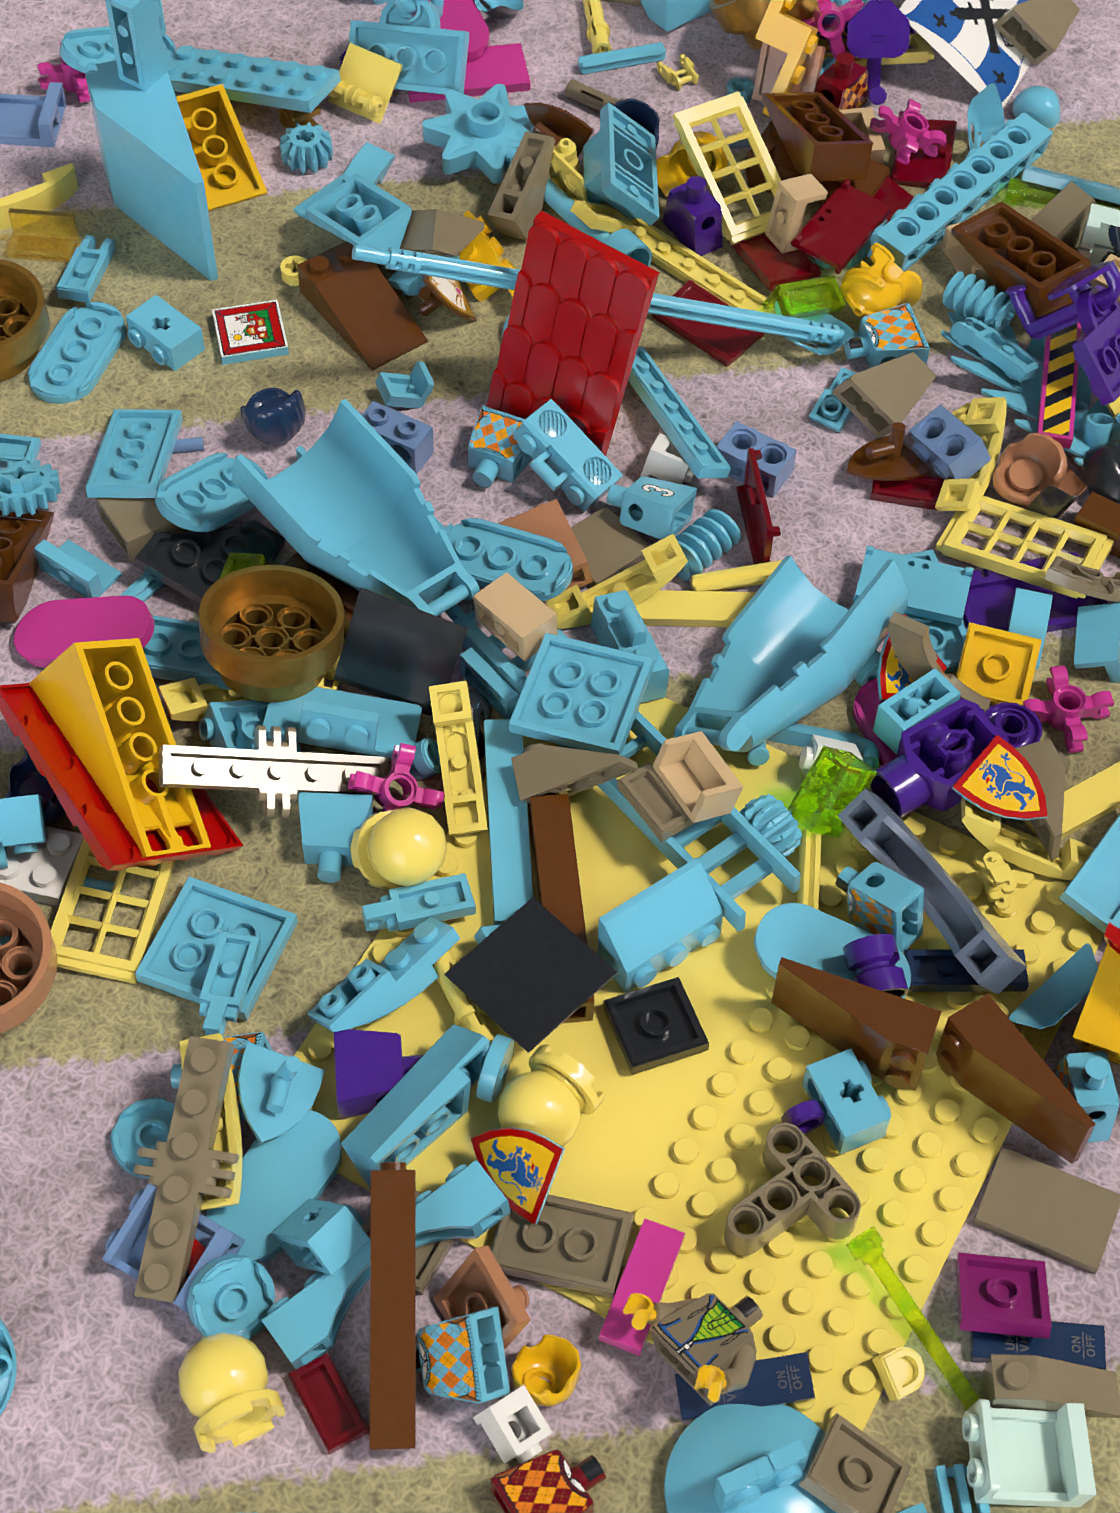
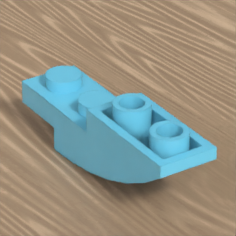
[307,916,460,1032]

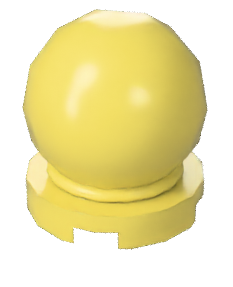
[350,807,447,889]
[498,1044,605,1147]
[178,1333,286,1453]

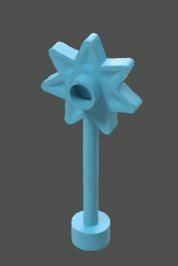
[422,84,652,266]

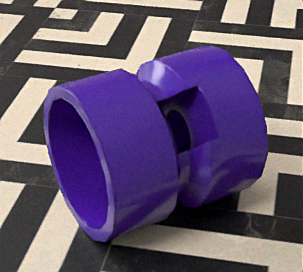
[843,934,909,998]

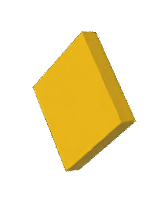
[956,622,1042,706]

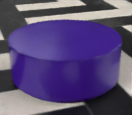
[781,1100,826,1134]

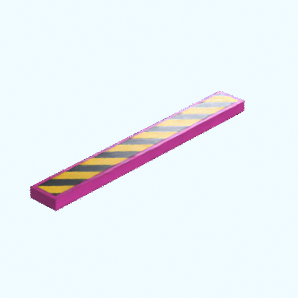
[1037,322,1081,449]

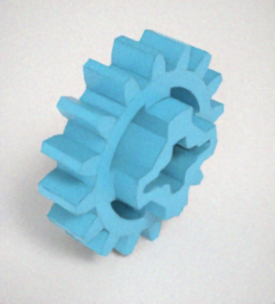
[0,459,61,517]

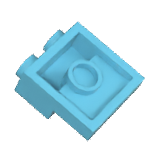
[199,700,301,752]

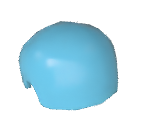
[1013,86,1060,129]

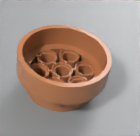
[0,883,57,1033]

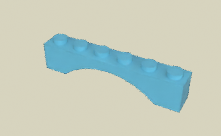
[261,1160,511,1369]

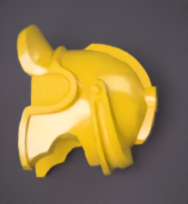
[656,131,728,198]
[840,242,923,317]

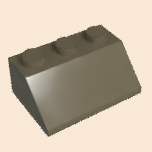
[399,209,485,256]

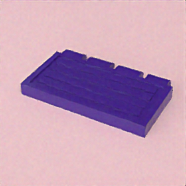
[963,551,1108,633]

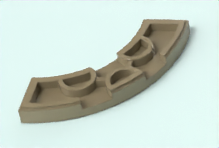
[1044,556,1120,602]
[889,612,991,712]

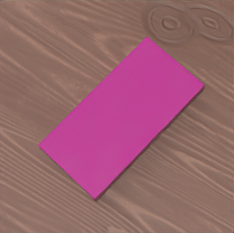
[407,43,531,103]

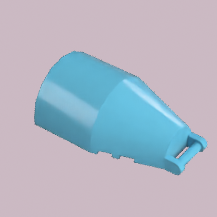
[232,399,480,616]
[674,556,909,752]

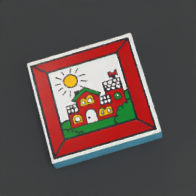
[212,299,289,365]

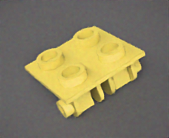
[328,43,403,124]
[549,138,587,202]

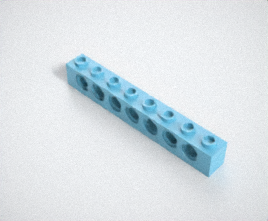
[867,112,1053,272]

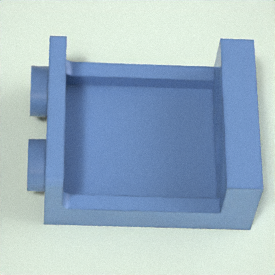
[0,82,67,148]
[102,1183,245,1313]

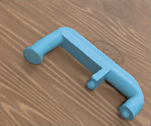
[747,723,880,770]

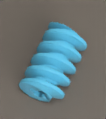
[942,271,1016,332]
[675,509,742,582]

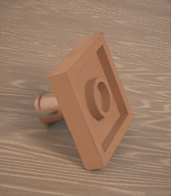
[752,42,826,101]
[433,1245,531,1350]

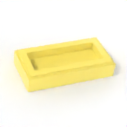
[570,200,635,232]

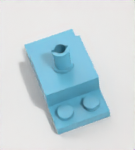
[583,102,659,226]

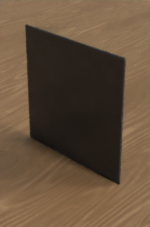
[333,588,468,716]
[444,897,618,1053]

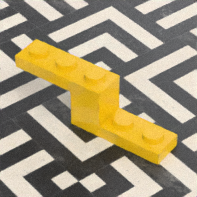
[755,0,819,117]

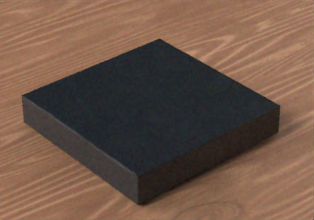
[603,977,709,1075]

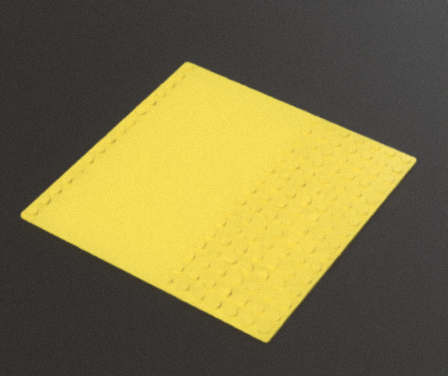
[294,698,1104,1432]

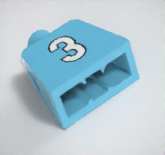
[607,477,697,540]

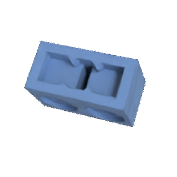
[362,401,434,474]
[909,404,991,479]
[716,421,797,497]

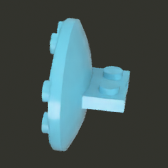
[664,1404,836,1513]

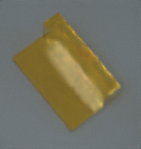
[7,208,80,263]

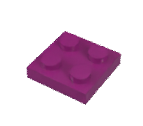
[956,1252,1052,1339]

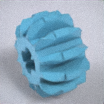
[279,121,333,175]
[739,794,802,858]

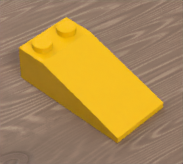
[176,84,268,211]

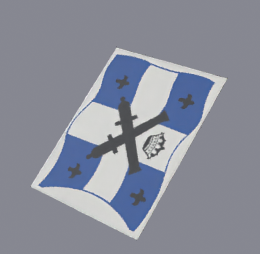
[899,0,1031,108]

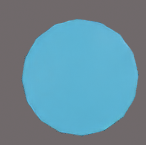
[110,1097,175,1179]
[187,1254,276,1340]

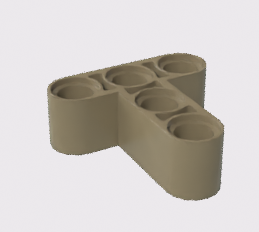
[724,1123,861,1256]

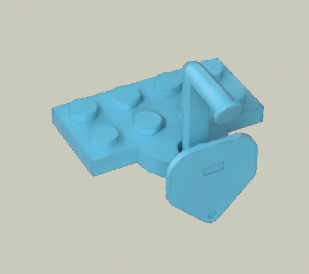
[349,0,469,94]

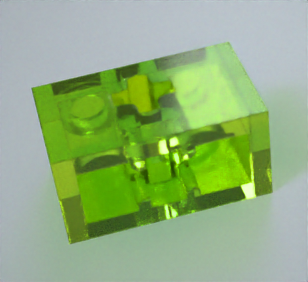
[787,746,877,838]

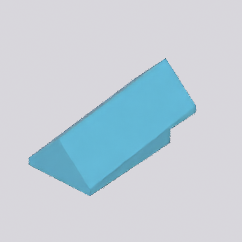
[293,173,412,250]
[341,1024,490,1189]

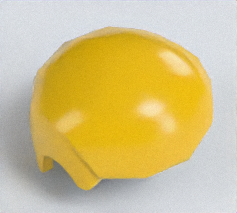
[511,1334,581,1406]

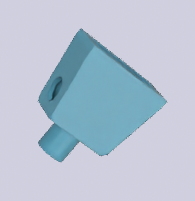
[298,792,374,883]

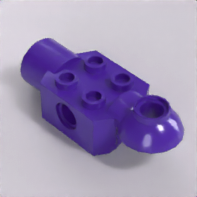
[868,698,1042,818]

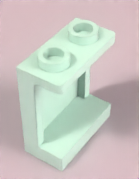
[962,1399,1096,1507]

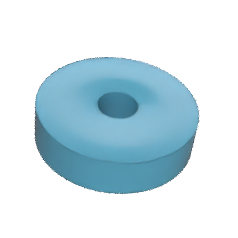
[476,1034,515,1103]

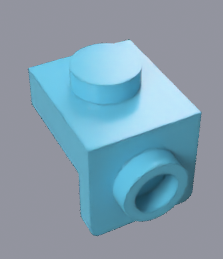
[375,361,434,409]

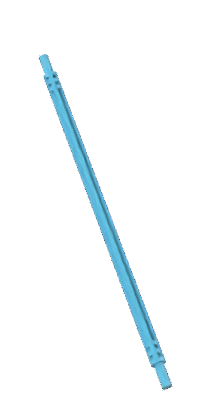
[352,245,861,345]

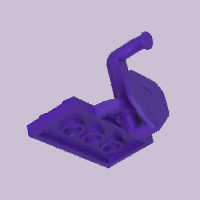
[817,0,919,106]
[1006,261,1120,406]

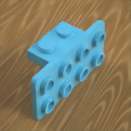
[262,687,422,759]

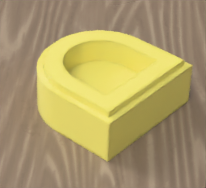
[872,1347,925,1401]

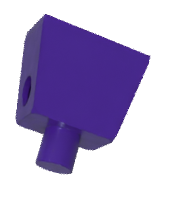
[662,176,722,256]
[334,1029,423,1119]

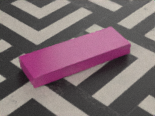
[599,1218,685,1356]

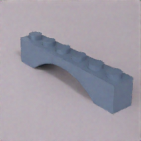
[838,789,1027,994]

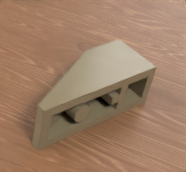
[487,131,555,240]
[1015,739,1068,860]
[511,743,638,804]
[983,1354,1120,1418]

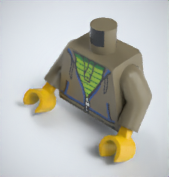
[623,1293,763,1406]

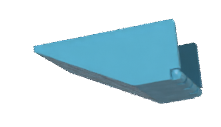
[85,60,218,281]

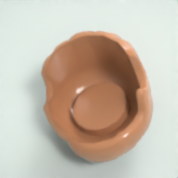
[993,432,1067,506]

